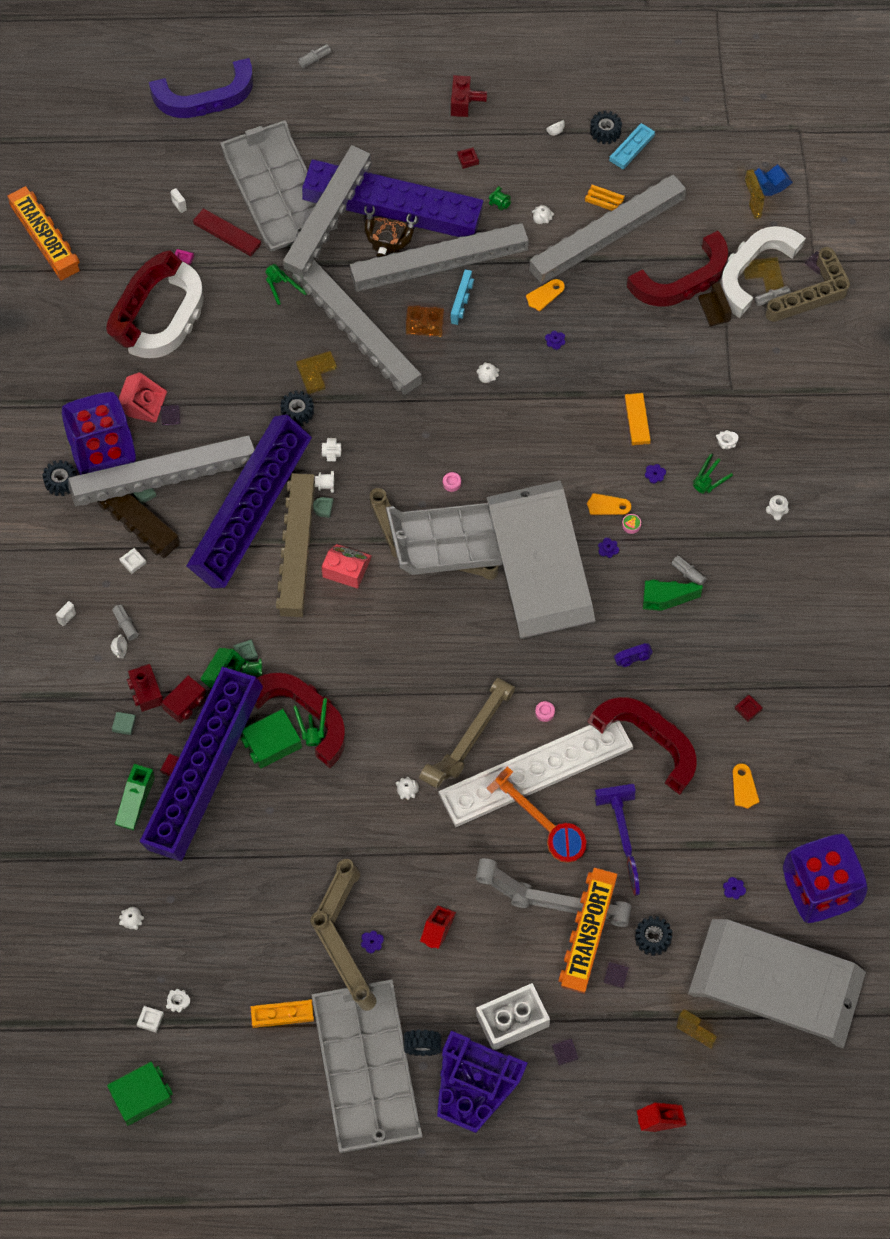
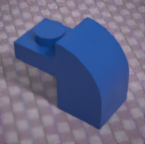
[754,164,793,196]

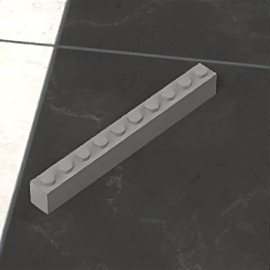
[529,174,686,285]
[350,223,529,292]
[292,260,422,396]
[68,436,255,506]

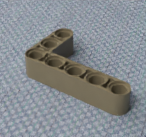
[765,247,850,322]

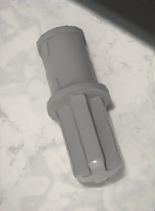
[298,44,331,69]
[755,286,791,306]
[672,556,707,585]
[112,604,139,641]

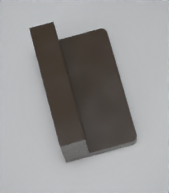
[698,283,732,327]

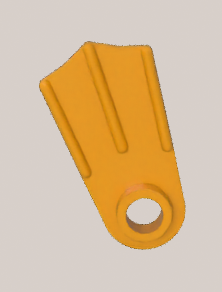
[526,279,565,312]
[587,493,631,515]
[733,764,759,809]

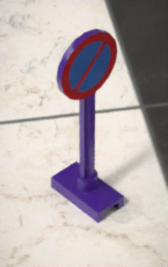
[595,784,640,896]

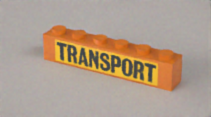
[7,186,80,281]
[558,868,617,994]

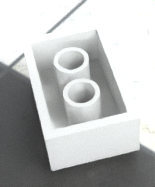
[476,983,550,1051]

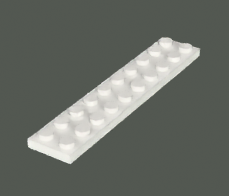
[439,721,633,828]

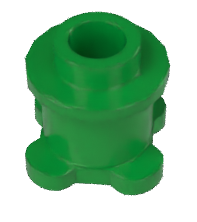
[489,186,511,210]
[242,658,262,678]

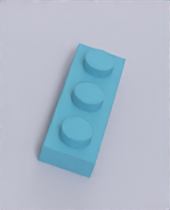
[609,123,655,170]
[451,269,474,325]

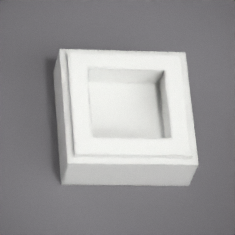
[170,188,187,213]
[119,548,146,574]
[56,601,76,626]
[137,1006,164,1033]

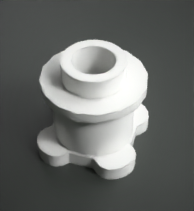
[315,471,334,493]
[766,495,789,521]

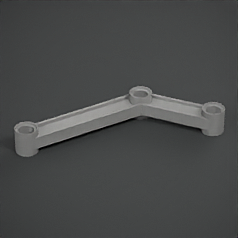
[476,858,632,927]

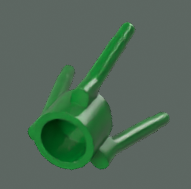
[265,264,307,305]
[693,454,733,494]
[293,698,327,746]

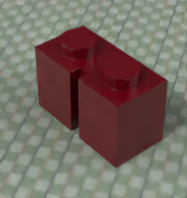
[161,675,207,724]

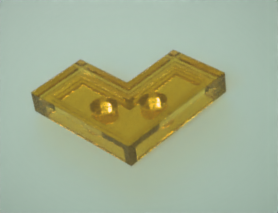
[745,169,765,219]
[743,257,784,292]
[296,351,337,394]
[676,1009,717,1049]

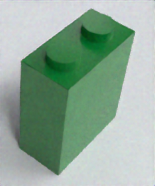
[240,709,302,769]
[107,1061,173,1126]

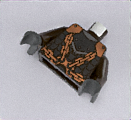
[364,206,419,257]

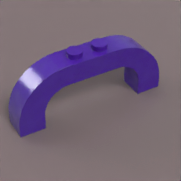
[149,58,253,118]

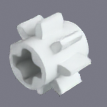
[322,438,341,461]

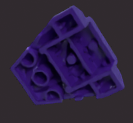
[437,1031,528,1133]

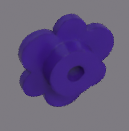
[545,331,565,350]
[645,464,666,484]
[598,538,619,558]
[723,877,746,900]
[361,931,384,954]

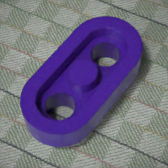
[614,643,653,667]

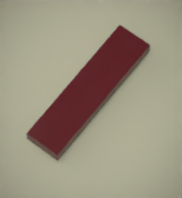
[193,208,261,257]

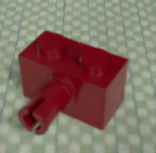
[451,75,487,117]
[126,664,163,712]

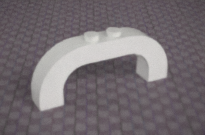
[720,226,806,318]
[128,262,204,358]

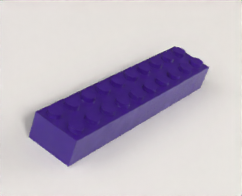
[302,159,483,237]
[186,415,312,589]
[140,667,263,862]

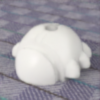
[546,120,565,136]
[532,205,554,224]
[476,362,499,383]
[716,430,738,449]
[111,634,127,659]
[396,777,419,800]
[119,907,144,930]
[166,989,190,1013]

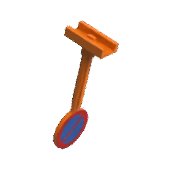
[486,766,587,863]

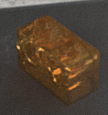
[406,305,444,337]

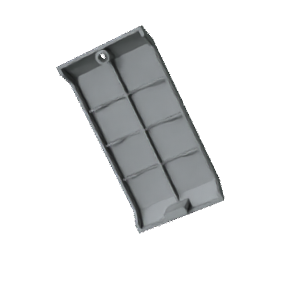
[220,120,337,252]
[486,481,595,639]
[386,496,527,575]
[688,919,866,1048]
[311,980,422,1154]

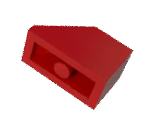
[420,905,456,949]
[637,1102,686,1132]

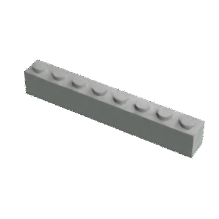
[283,145,372,277]

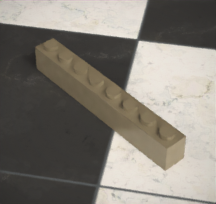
[276,474,315,617]

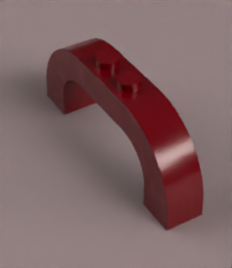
[627,230,728,307]
[106,250,182,348]
[254,673,346,768]
[587,697,697,795]

